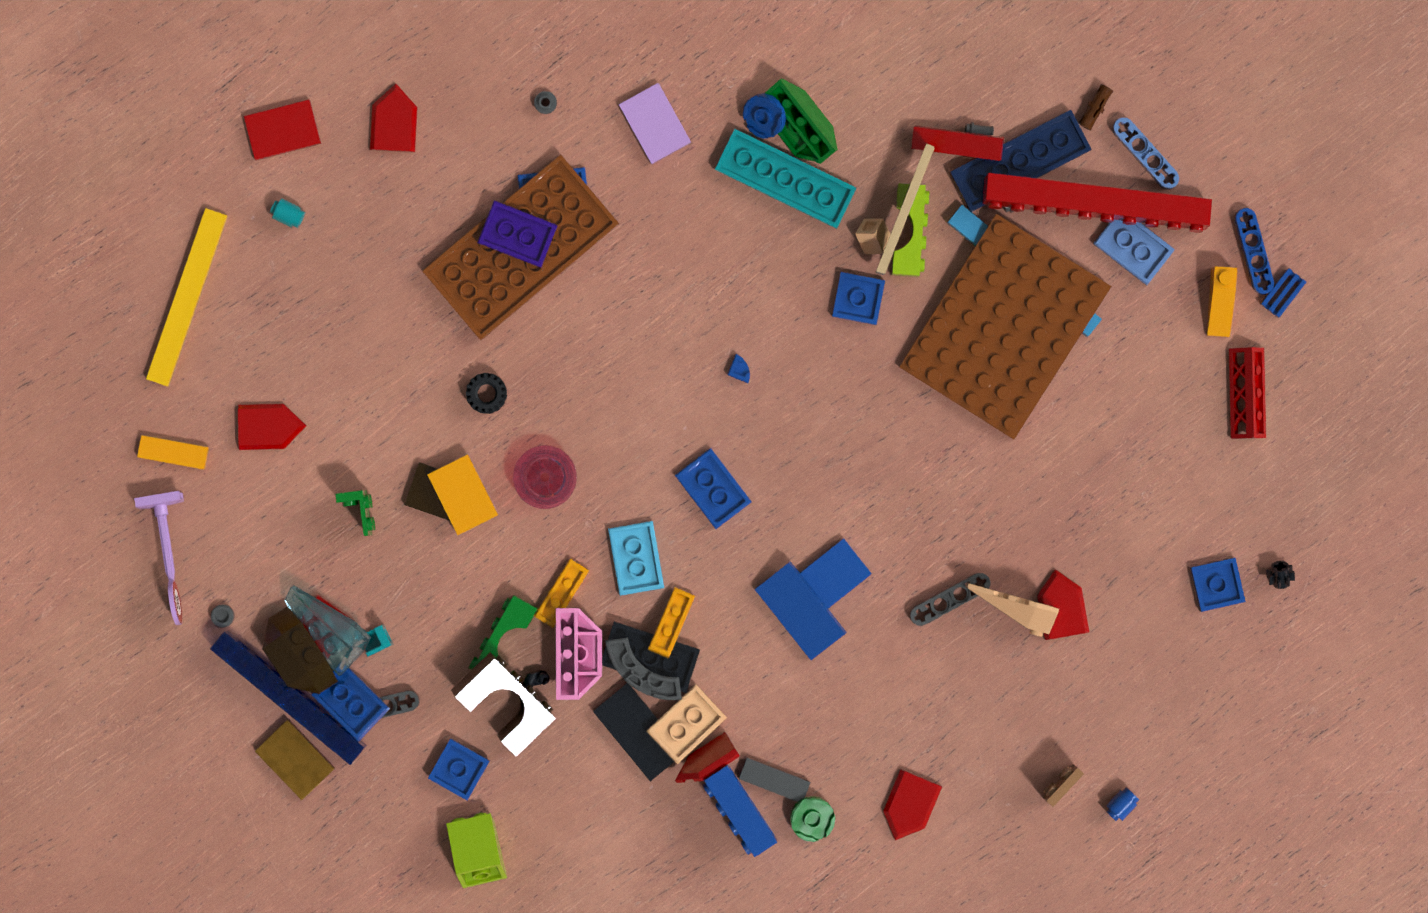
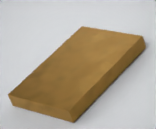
[255,720,335,800]

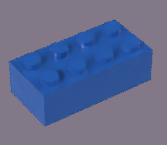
[703,765,777,857]

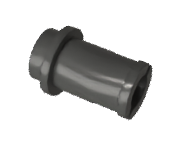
[965,122,994,135]

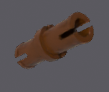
[1078,84,1113,131]

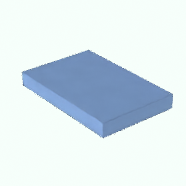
[1093,220,1175,286]

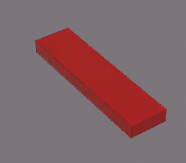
[911,125,1004,161]

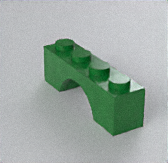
[468,595,538,670]

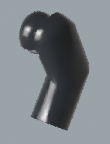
[522,670,550,688]

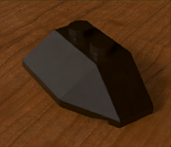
[262,606,338,694]

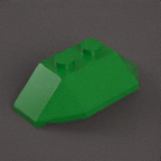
[765,78,838,164]

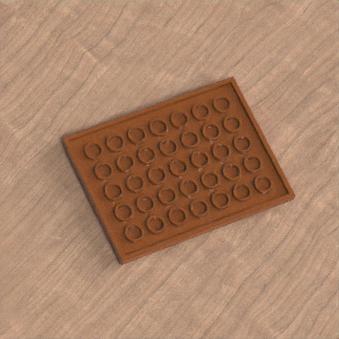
[899,214,1112,439]

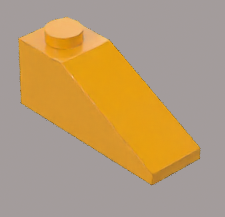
[1207,266,1237,337]

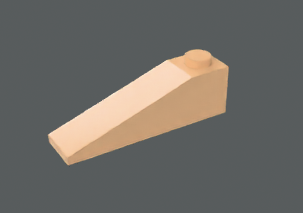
[965,583,1059,637]

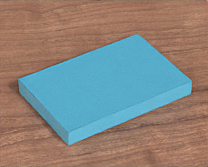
[608,521,664,596]

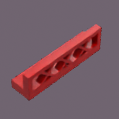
[1229,347,1266,439]

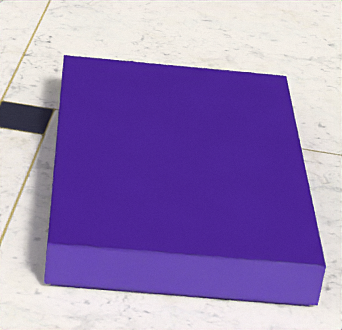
[477,201,558,268]

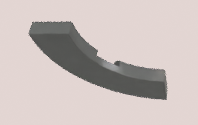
[605,638,682,700]

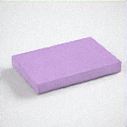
[619,83,691,164]

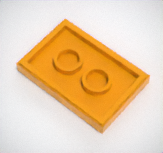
[427,454,498,535]

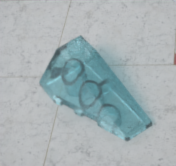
[284,585,371,676]

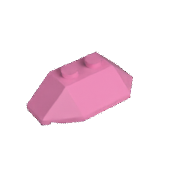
[556,608,602,700]

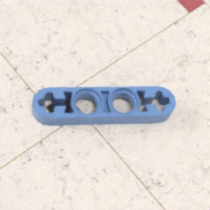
[1112,118,1179,189]

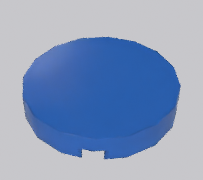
[743,93,786,139]

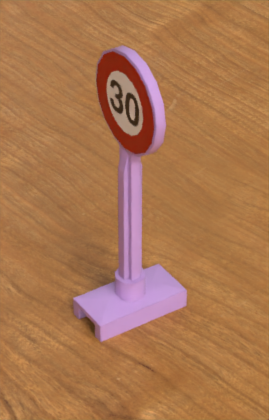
[134,491,184,625]

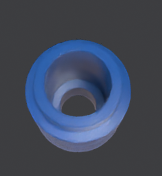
[1106,788,1139,821]

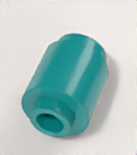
[270,198,306,228]

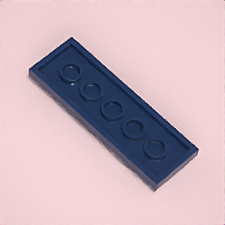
[950,110,1092,212]

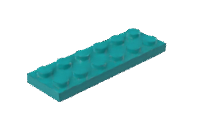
[715,129,857,229]

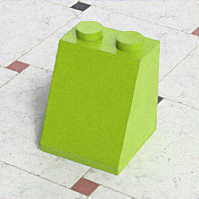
[446,812,507,888]

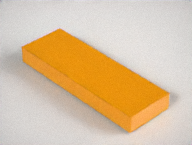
[137,435,209,470]
[534,559,590,628]
[648,587,695,658]

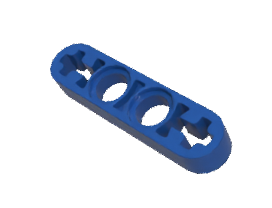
[1235,208,1274,294]

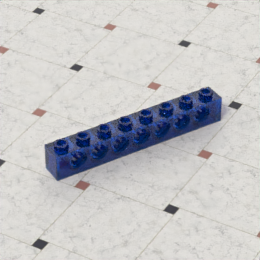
[210,631,367,765]

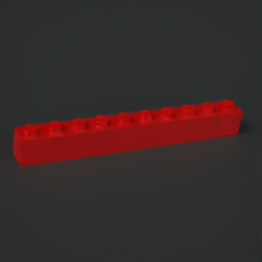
[982,173,1212,233]

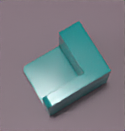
[360,624,394,657]

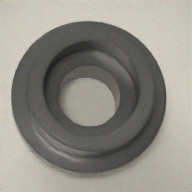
[534,91,557,114]

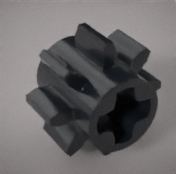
[1266,561,1295,589]

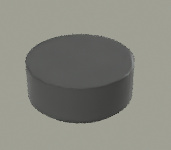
[211,605,235,627]

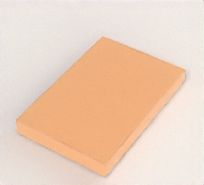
[646,685,727,764]

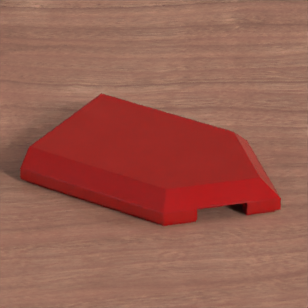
[370,84,418,152]
[238,404,307,450]
[1037,569,1090,640]
[675,732,740,783]
[883,769,942,840]

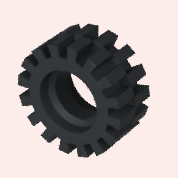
[466,373,507,414]

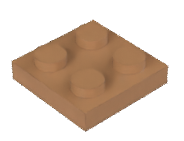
[1042,765,1084,807]

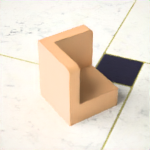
[855,219,890,254]

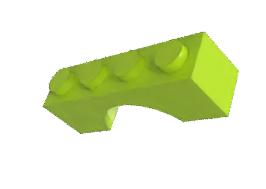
[891,183,930,277]

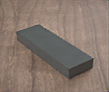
[739,757,811,802]

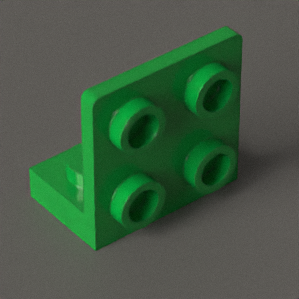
[335,490,376,536]

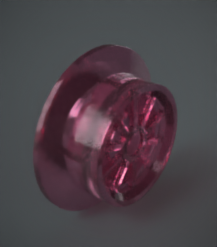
[513,445,577,509]

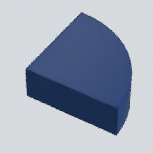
[728,354,750,383]

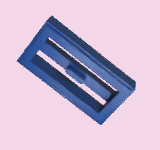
[1260,268,1306,318]

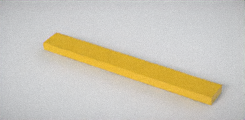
[146,208,228,387]

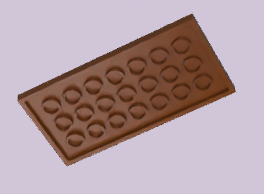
[422,155,619,341]

